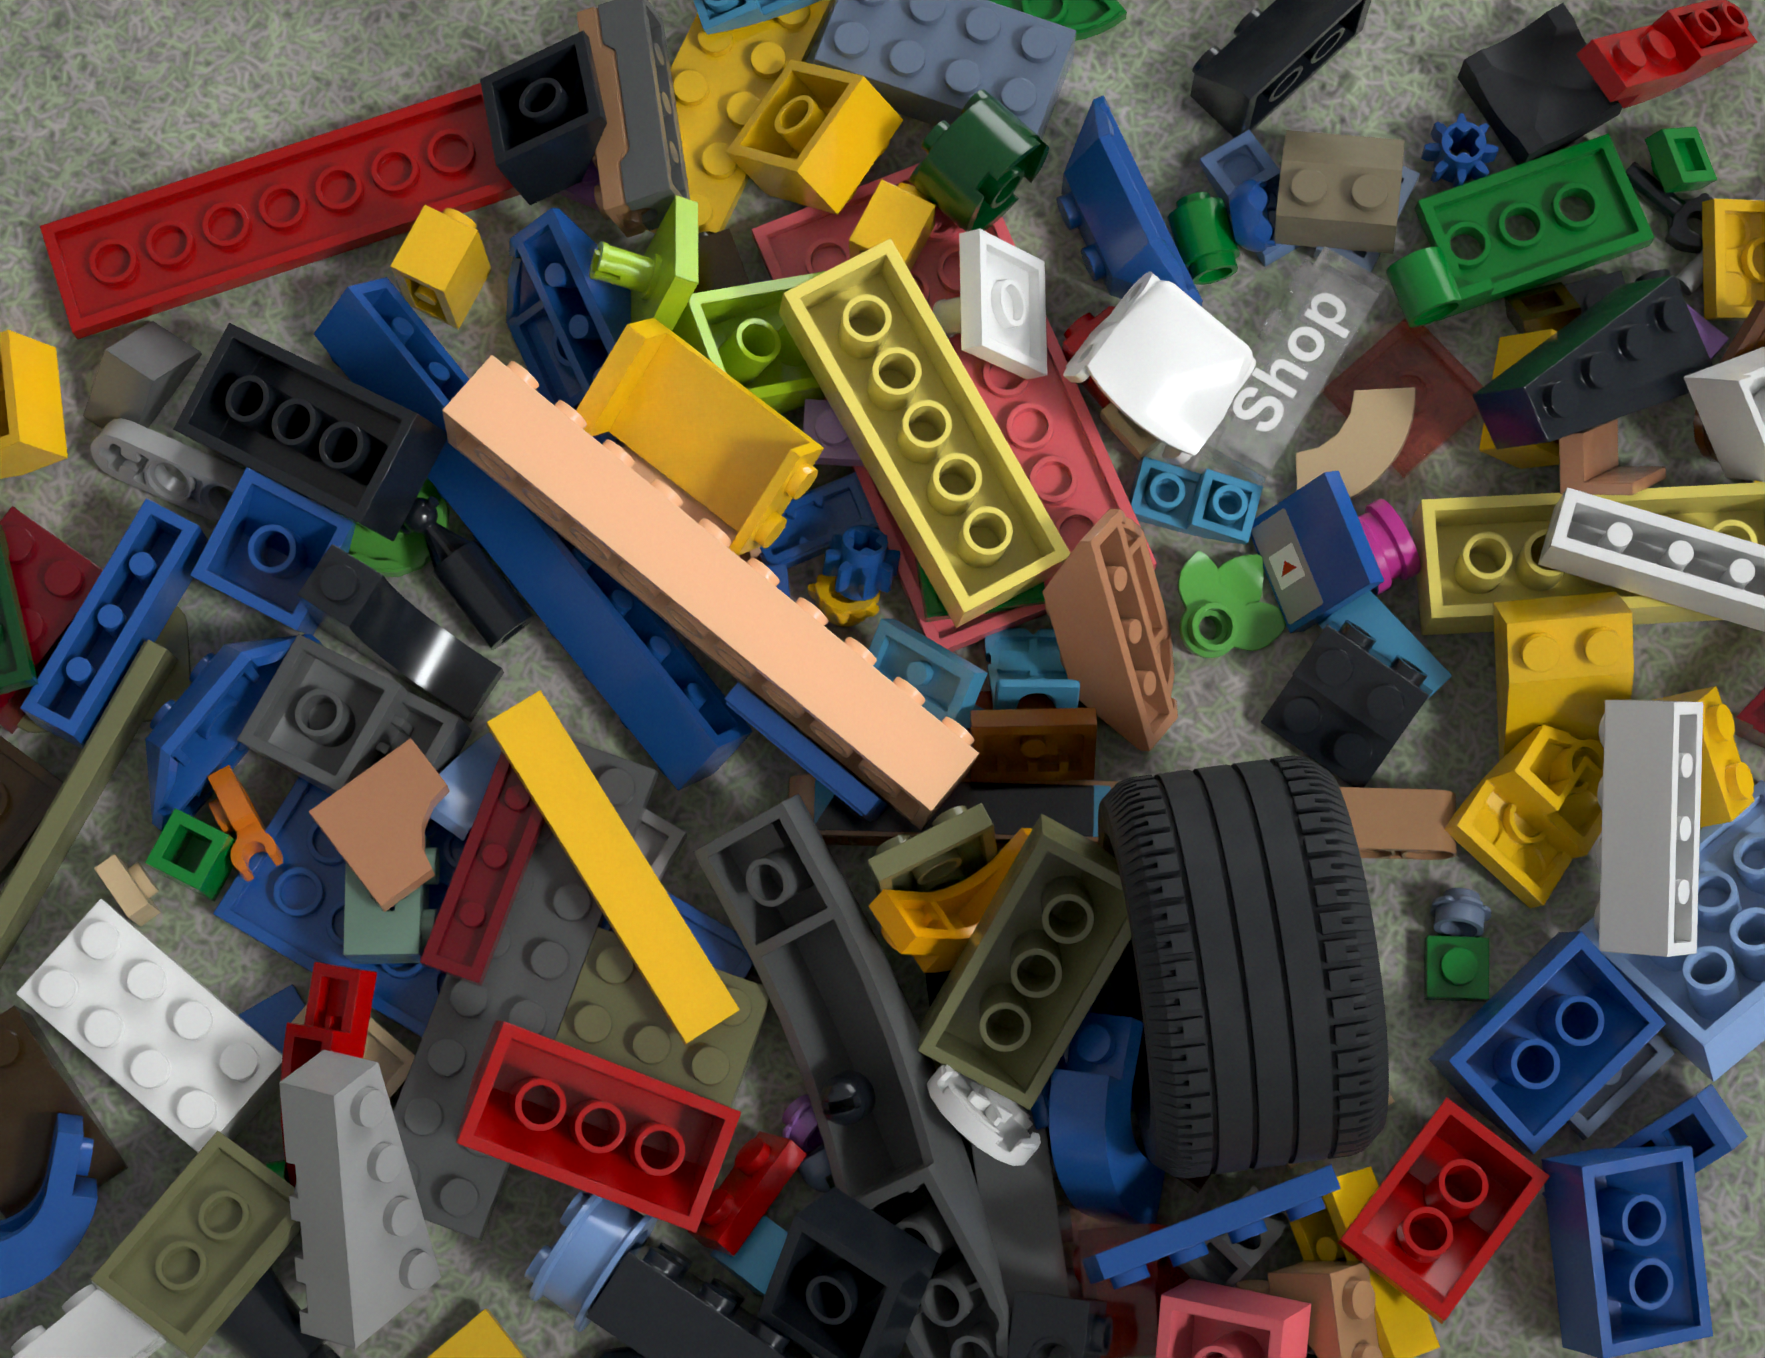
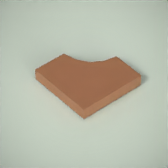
[309,738,450,912]

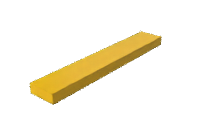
[486,690,740,1045]

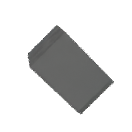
[83,321,202,429]

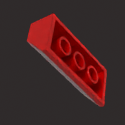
[456,1020,741,1233]

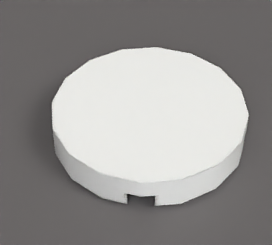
[927,1064,1041,1166]

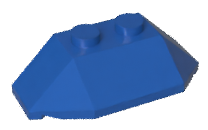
[1056,95,1203,307]
[506,208,631,444]
[145,634,323,832]

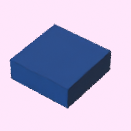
[238,984,305,1054]

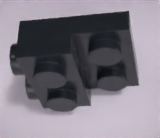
[1261,620,1433,788]

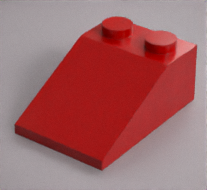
[1337,1097,1550,1324]

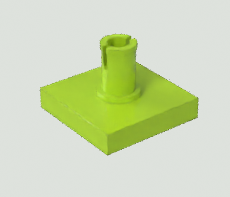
[589,195,699,331]

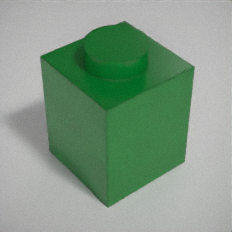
[145,808,235,902]

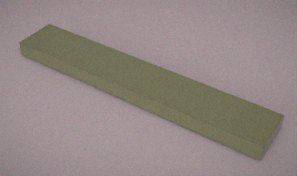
[0,639,178,969]

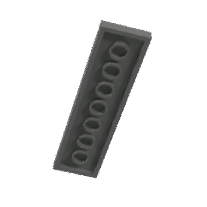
[393,740,658,1241]

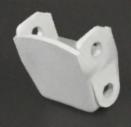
[1063,272,1256,465]

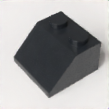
[480,30,607,205]

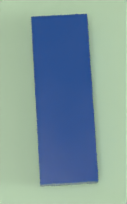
[724,682,889,822]

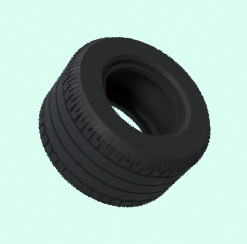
[1098,755,1389,1179]

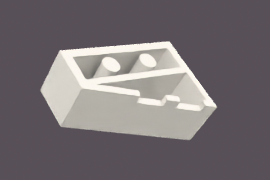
[1684,346,1765,482]

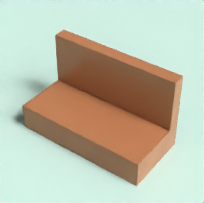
[1559,418,1666,495]

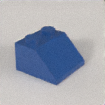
[190,467,356,635]

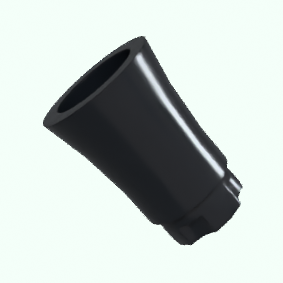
[215,1267,340,1358]

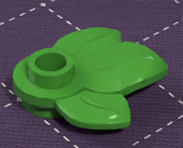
[1178,551,1286,658]

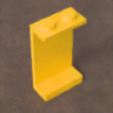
[576,318,824,556]

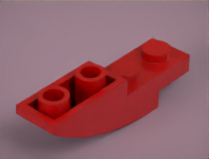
[1576,0,1757,109]
[280,962,377,1187]

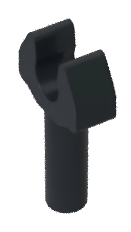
[1626,162,1713,254]

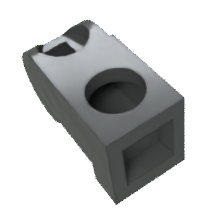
[1178,1185,1289,1287]

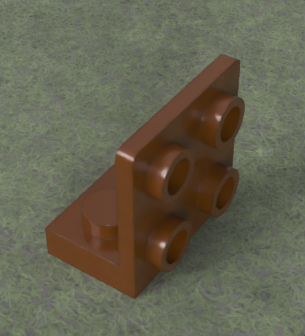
[966,691,1097,782]

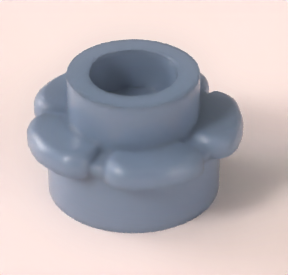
[1430,888,1492,937]

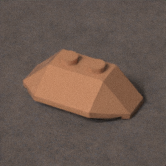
[1042,509,1178,751]

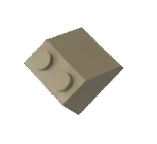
[1275,130,1405,254]

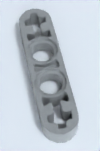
[90,418,245,523]

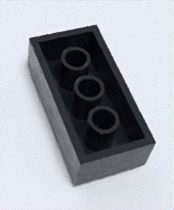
[173,323,447,542]

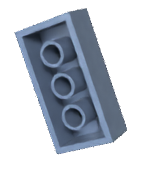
[814,0,1076,140]

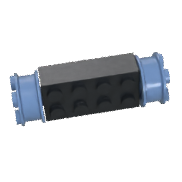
[524,1191,819,1358]

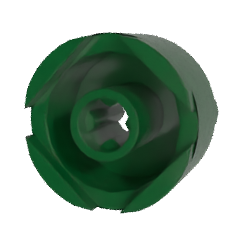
[909,89,1049,232]

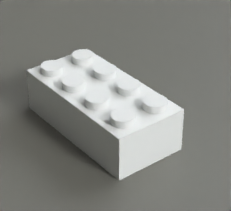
[16,899,282,1153]

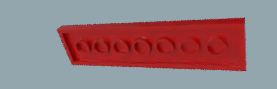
[40,83,521,339]

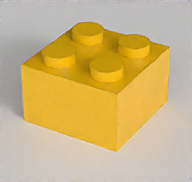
[726,59,903,215]

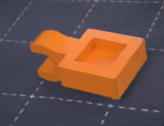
[207,765,283,882]

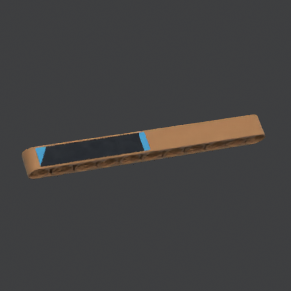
[788,774,1457,860]

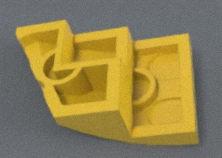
[1702,198,1765,321]
[1445,725,1604,909]

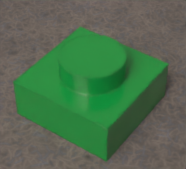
[1644,126,1717,193]
[1424,935,1489,1002]

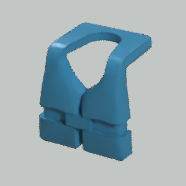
[984,628,1080,710]

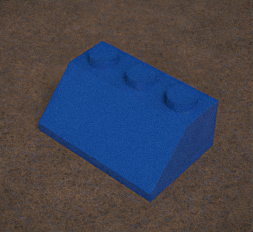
[1428,931,1666,1154]
[1541,1145,1713,1358]

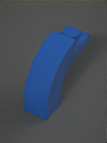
[1049,1012,1165,1228]
[0,1113,98,1299]

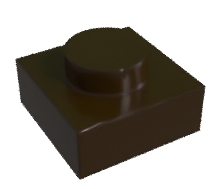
[1505,282,1582,334]

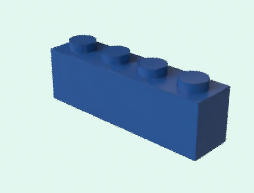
[20,498,208,749]

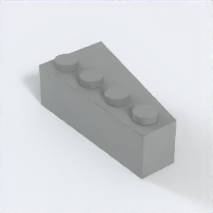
[279,1050,441,1349]

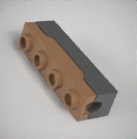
[577,0,690,238]

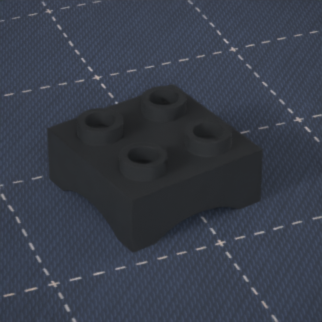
[1457,3,1623,165]

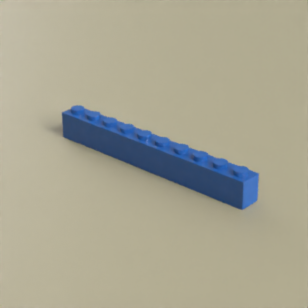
[314,277,753,791]

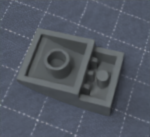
[237,634,472,795]

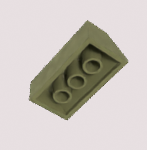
[918,814,1131,1110]

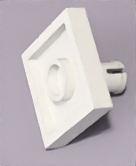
[933,229,1047,380]

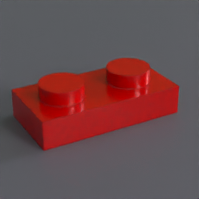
[687,1131,807,1256]

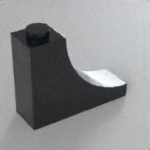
[297,544,504,722]

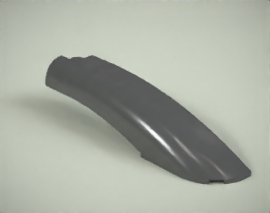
[693,794,1012,1358]

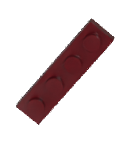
[420,751,545,986]

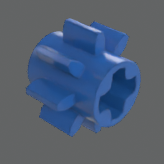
[1421,113,1499,187]
[822,525,900,601]

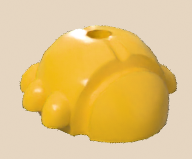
[807,574,881,627]

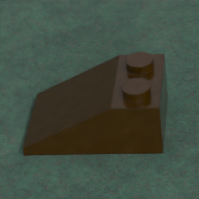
[0,1005,128,1219]

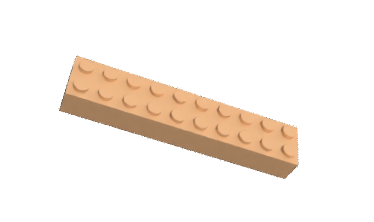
[442,355,979,830]

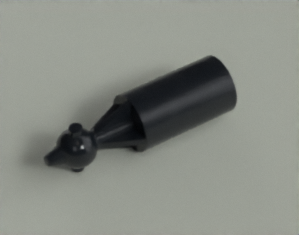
[401,496,534,650]

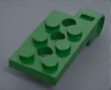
[1386,133,1655,328]

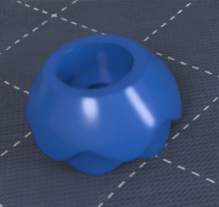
[1229,179,1276,252]

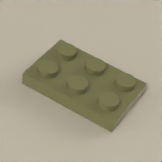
[867,803,998,896]
[555,927,771,1108]
[90,1131,301,1358]

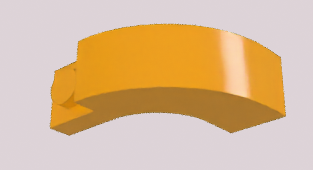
[868,828,1032,973]

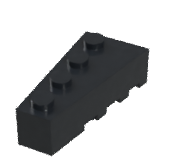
[1472,275,1713,450]

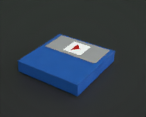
[1250,471,1384,634]

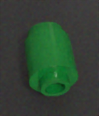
[1167,192,1240,285]

